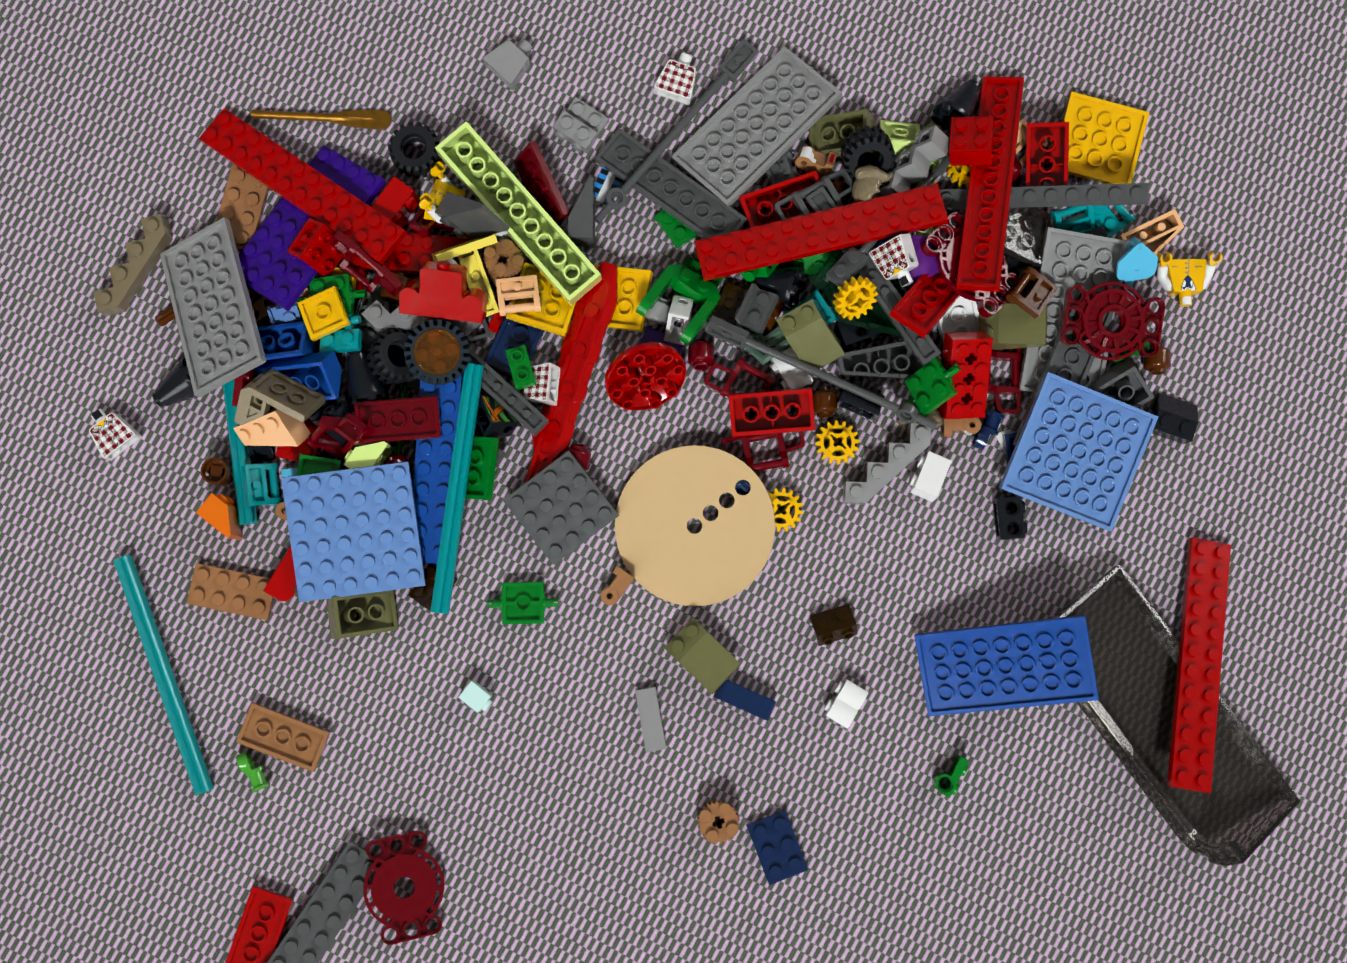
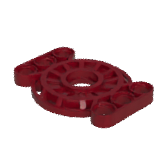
[921,212,1020,318]
[1059,282,1165,361]
[363,830,444,945]

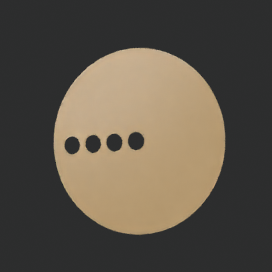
[615,445,775,606]

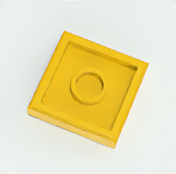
[297,286,351,341]

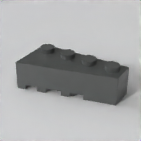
[835,341,923,379]

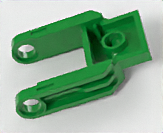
[636,257,723,345]

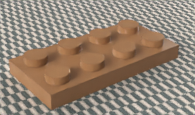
[217,165,270,250]
[186,563,274,620]
[236,702,331,772]

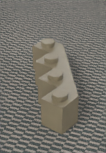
[93,214,173,316]

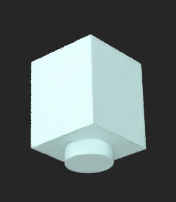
[458,680,493,713]

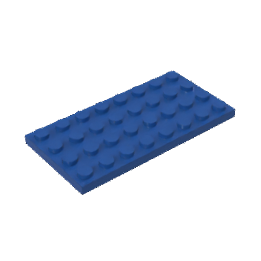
[914,615,1099,716]

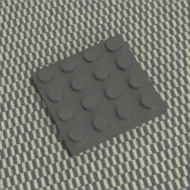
[503,450,619,565]

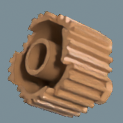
[482,239,524,285]
[697,798,740,844]

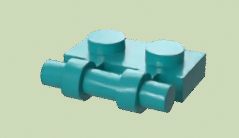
[319,314,362,353]

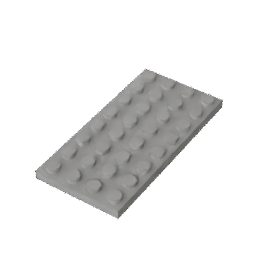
[671,46,842,206]
[160,217,267,397]
[1019,227,1128,393]

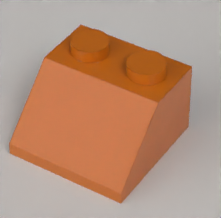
[196,493,243,540]

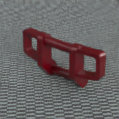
[329,231,403,297]
[987,348,1022,414]
[703,357,778,417]
[306,413,368,462]
[721,431,805,472]

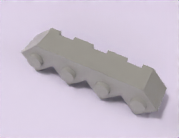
[871,125,950,199]
[361,300,481,337]
[842,423,931,505]

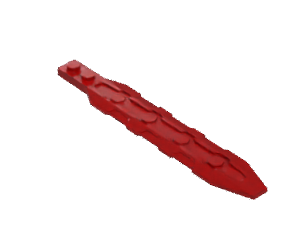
[524,261,618,483]

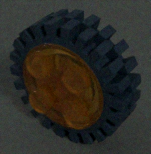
[404,319,470,385]

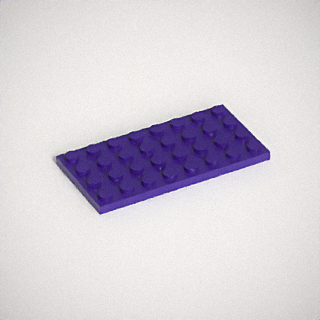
[239,145,386,311]

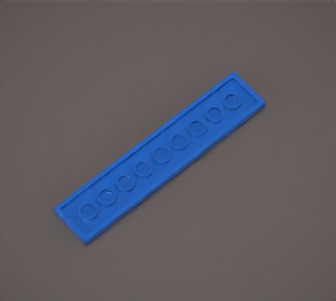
[413,355,463,564]

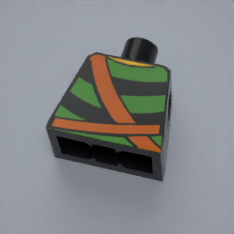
[476,395,522,437]

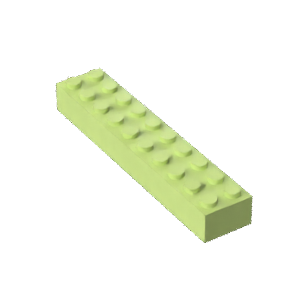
[435,121,602,306]

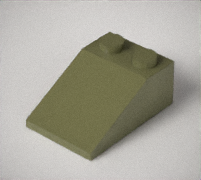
[809,109,875,158]
[776,299,845,369]
[979,303,1047,350]
[326,590,399,639]
[664,618,741,694]

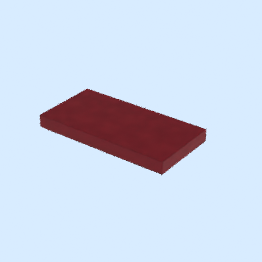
[514,141,570,226]
[354,396,442,444]

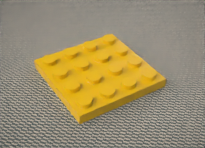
[1051,92,1150,184]

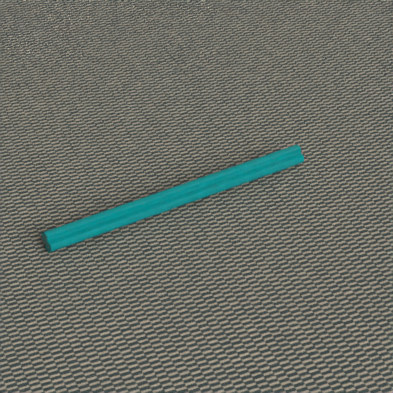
[430,363,484,614]
[223,379,258,526]
[113,555,214,796]

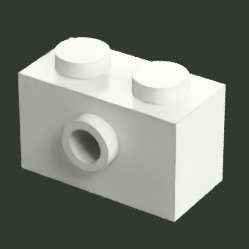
[909,451,952,502]

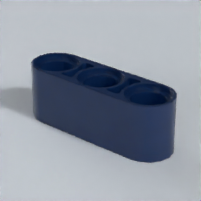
[713,680,776,721]

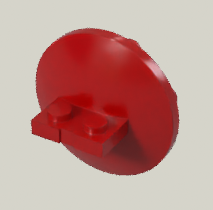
[605,340,686,411]

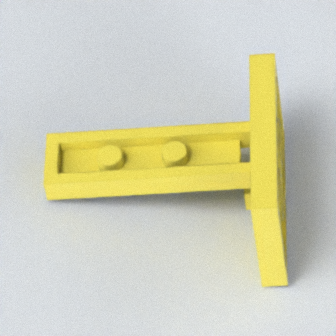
[432,234,499,317]

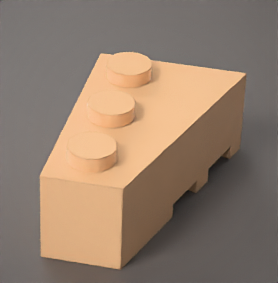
[1116,209,1184,254]
[233,406,311,446]

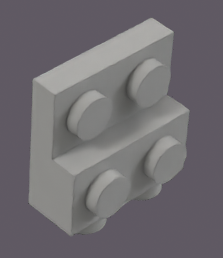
[553,97,609,153]

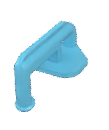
[1116,237,1158,297]

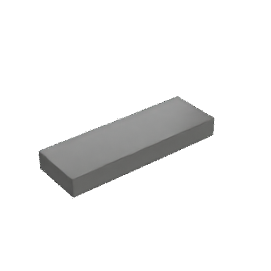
[635,687,666,753]

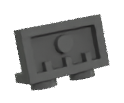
[766,147,801,185]
[735,283,779,334]

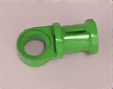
[236,751,270,793]

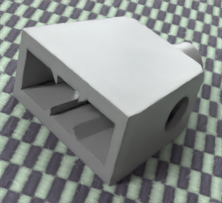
[483,39,532,91]

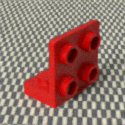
[286,217,343,277]

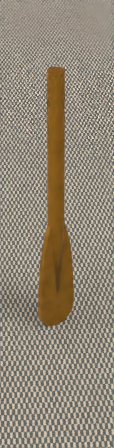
[251,110,392,130]

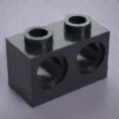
[992,496,1028,541]

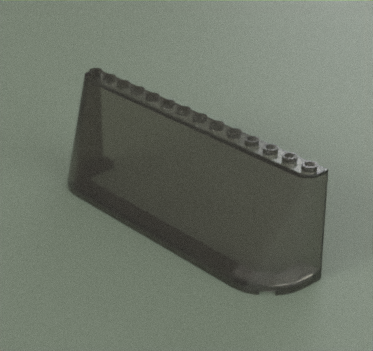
[1052,564,1300,866]

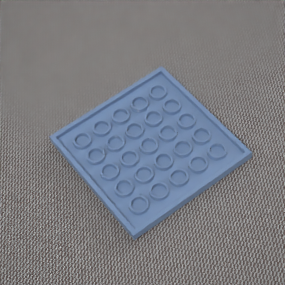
[999,372,1158,532]
[281,461,426,602]

